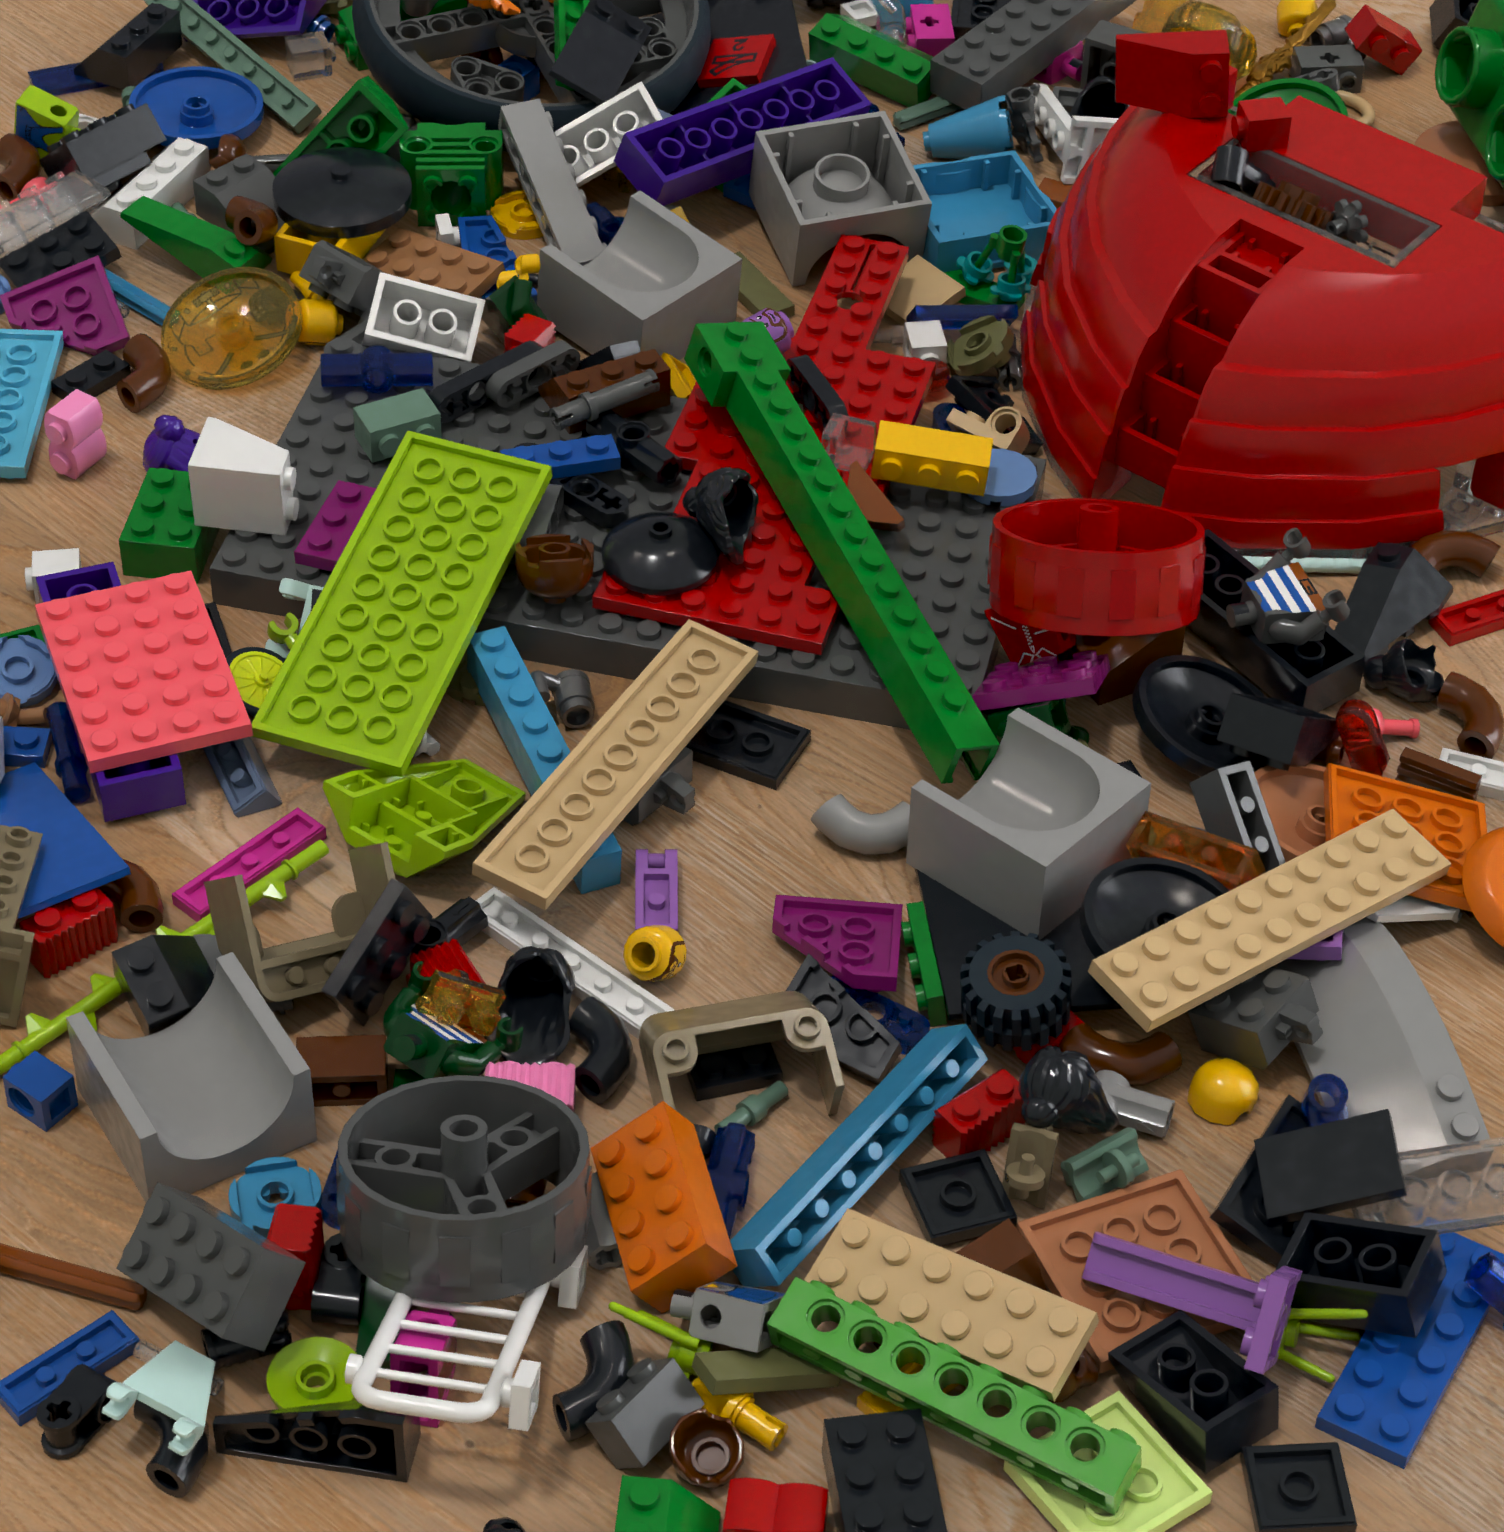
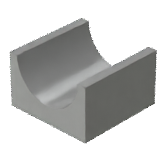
[66,952,317,1202]

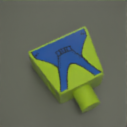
[14,85,82,159]

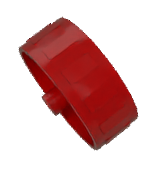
[987,498,1206,636]

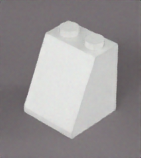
[188,417,299,535]

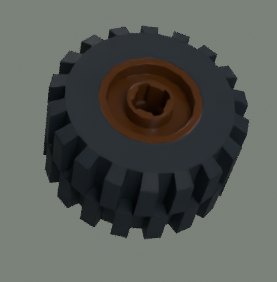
[960,931,1072,1051]

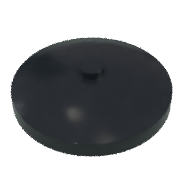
[272,147,412,239]
[1132,655,1267,777]
[1080,857,1229,958]

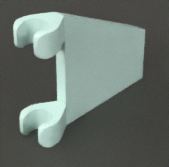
[101,1340,215,1456]

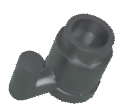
[1309,15,1366,59]
[531,669,595,728]

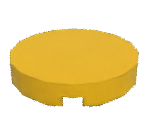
[490,190,543,240]

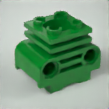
[399,122,504,227]

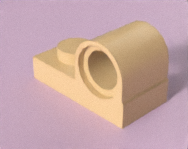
[946,406,1030,454]

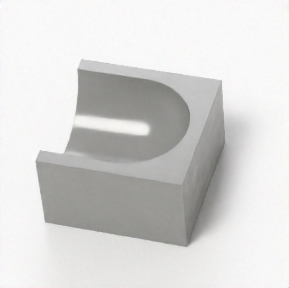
[748,111,932,287]
[537,190,742,360]
[906,708,1151,941]

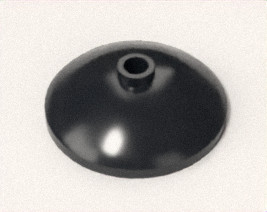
[601,512,719,596]

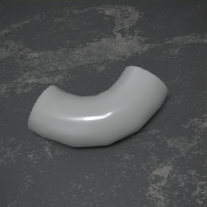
[811,794,910,855]

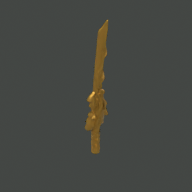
[1234,0,1336,99]

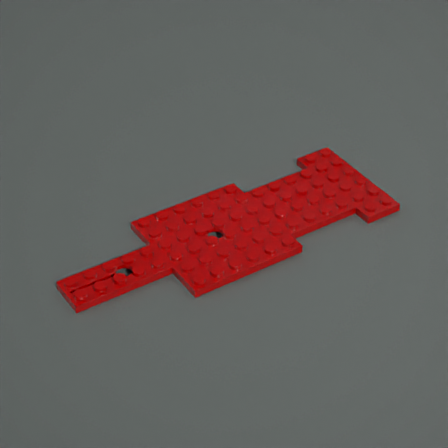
[592,234,936,655]

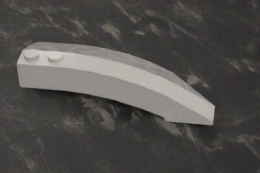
[1276,917,1493,1184]

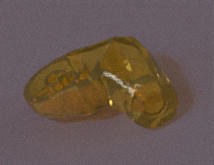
[1162,1,1258,80]

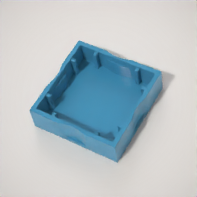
[913,150,1057,272]

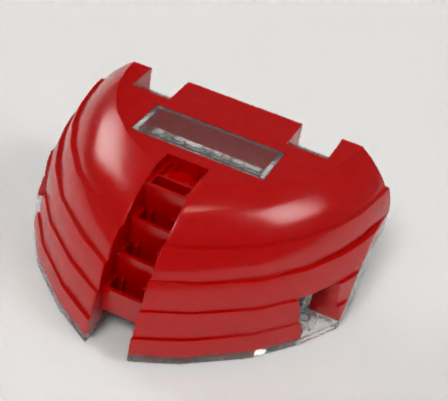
[1019,66,1504,559]

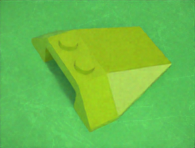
[323,759,526,878]

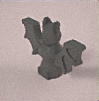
[1006,87,1044,163]

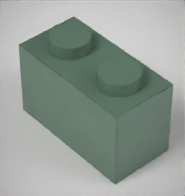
[353,388,442,463]

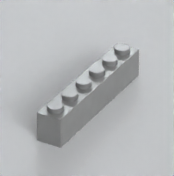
[498,99,607,266]

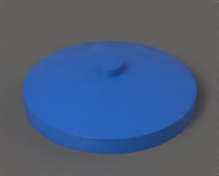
[129,66,264,150]

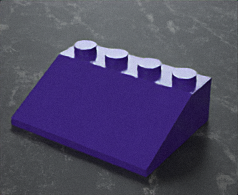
[183,0,327,42]

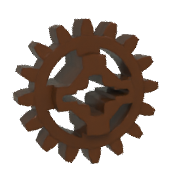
[1252,180,1334,230]

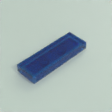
[906,304,1019,330]

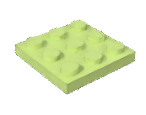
[1003,1391,1213,1532]

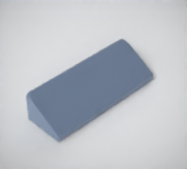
[203,737,282,818]

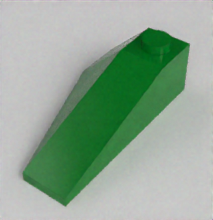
[273,76,409,177]
[120,196,273,297]

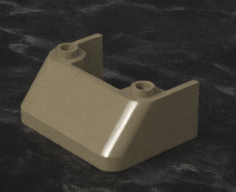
[204,842,411,1003]
[639,991,845,1115]

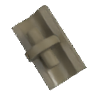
[1002,1122,1059,1209]

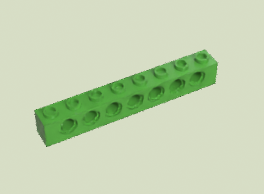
[767,1276,1141,1515]

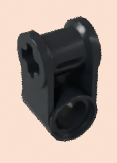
[311,1233,366,1325]
[36,1364,117,1459]

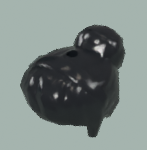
[1363,639,1444,703]

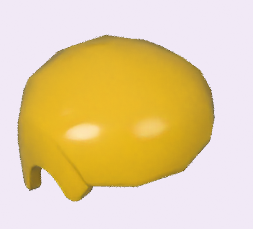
[1187,1058,1259,1125]

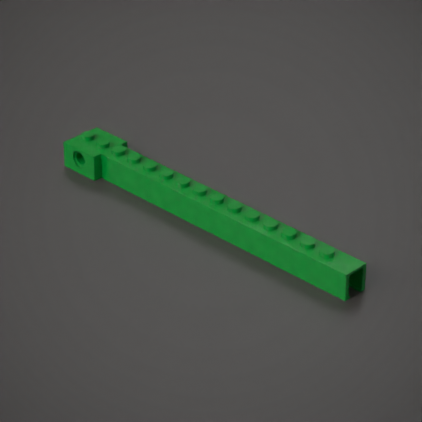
[684,321,1000,784]

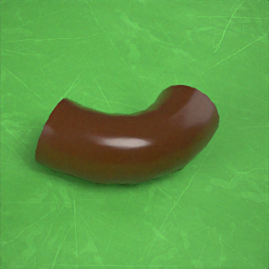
[0,133,43,203]
[225,195,278,245]
[117,333,171,413]
[1411,530,1501,578]
[1437,671,1504,759]
[98,859,164,933]
[1059,1023,1182,1086]

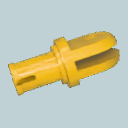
[691,1376,788,1451]

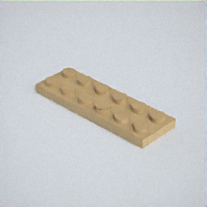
[804,1208,1099,1402]

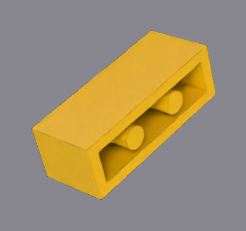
[871,420,993,496]

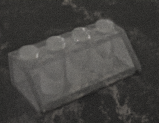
[0,170,111,259]
[1352,1137,1504,1234]

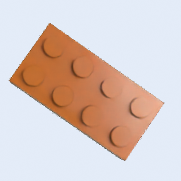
[590,1101,738,1314]

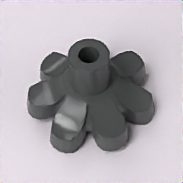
[1326,199,1368,248]

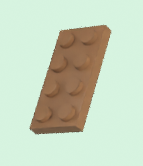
[363,227,506,298]

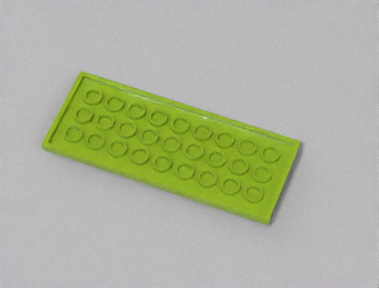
[251,430,553,777]

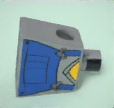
[670,1281,785,1353]

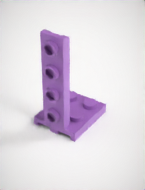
[1082,1231,1302,1374]

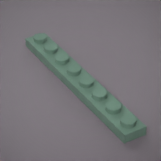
[144,0,322,134]

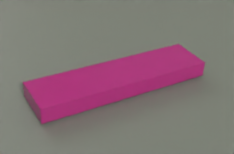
[172,807,327,922]

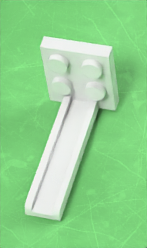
[1033,83,1119,184]

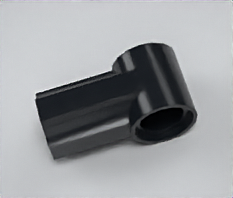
[1210,145,1276,206]
[411,896,488,955]

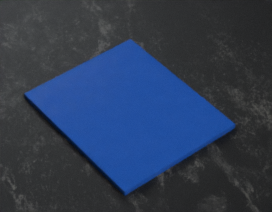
[0,762,131,919]

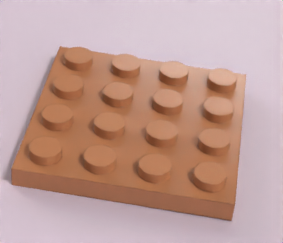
[1017,1169,1253,1374]

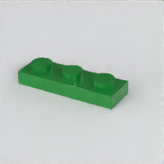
[901,901,947,1027]

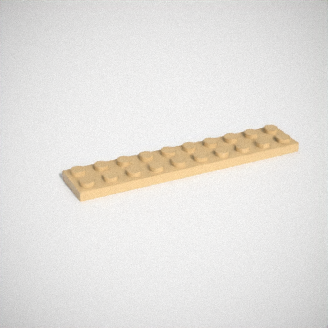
[472,619,759,910]
[1088,809,1452,1032]

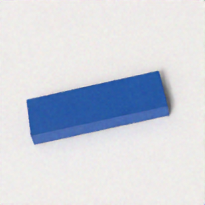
[0,1310,141,1426]

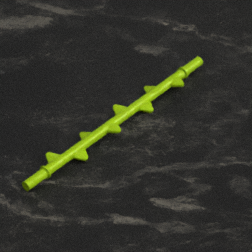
[0,840,329,1076]

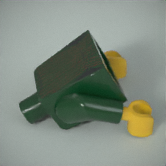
[481,254,548,344]

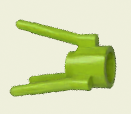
[609,1302,714,1380]
[1278,1308,1368,1383]

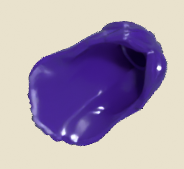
[143,415,200,472]

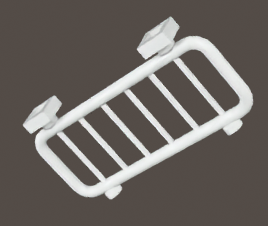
[345,1245,588,1431]

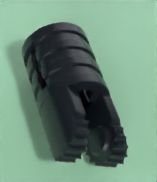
[201,1310,292,1371]

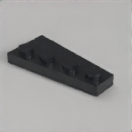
[1210,1094,1326,1267]

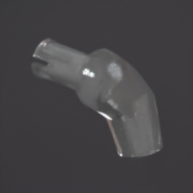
[869,0,906,44]

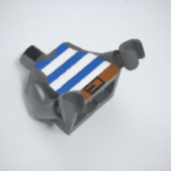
[1226,528,1350,645]

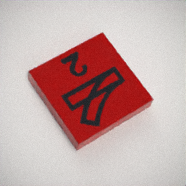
[697,34,777,88]

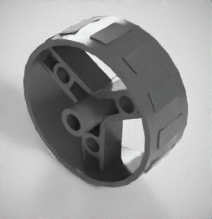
[336,1075,592,1303]

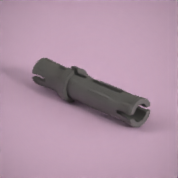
[549,369,660,431]

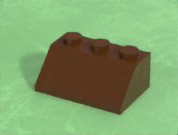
[538,349,671,434]

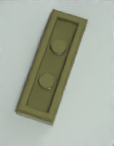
[734,251,795,317]
[691,1347,840,1395]

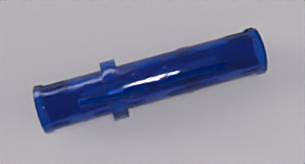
[46,702,91,803]

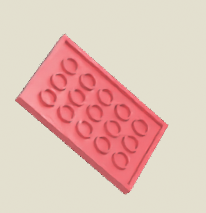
[35,570,253,774]

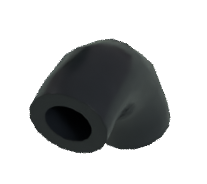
[569,996,633,1104]
[552,1321,635,1441]
[134,1399,209,1497]

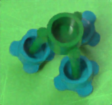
[956,225,1037,302]

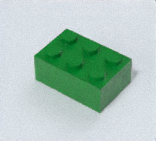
[119,467,220,583]

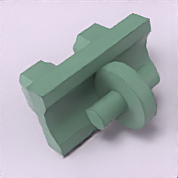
[1060,1127,1149,1202]

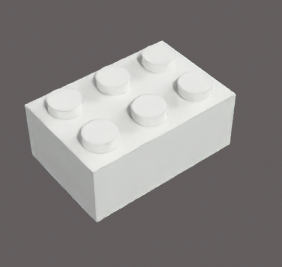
[362,272,485,362]

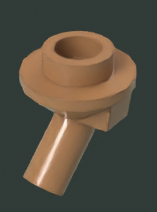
[0,693,50,727]

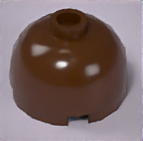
[516,534,594,604]

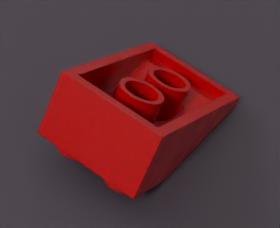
[1115,30,1230,118]

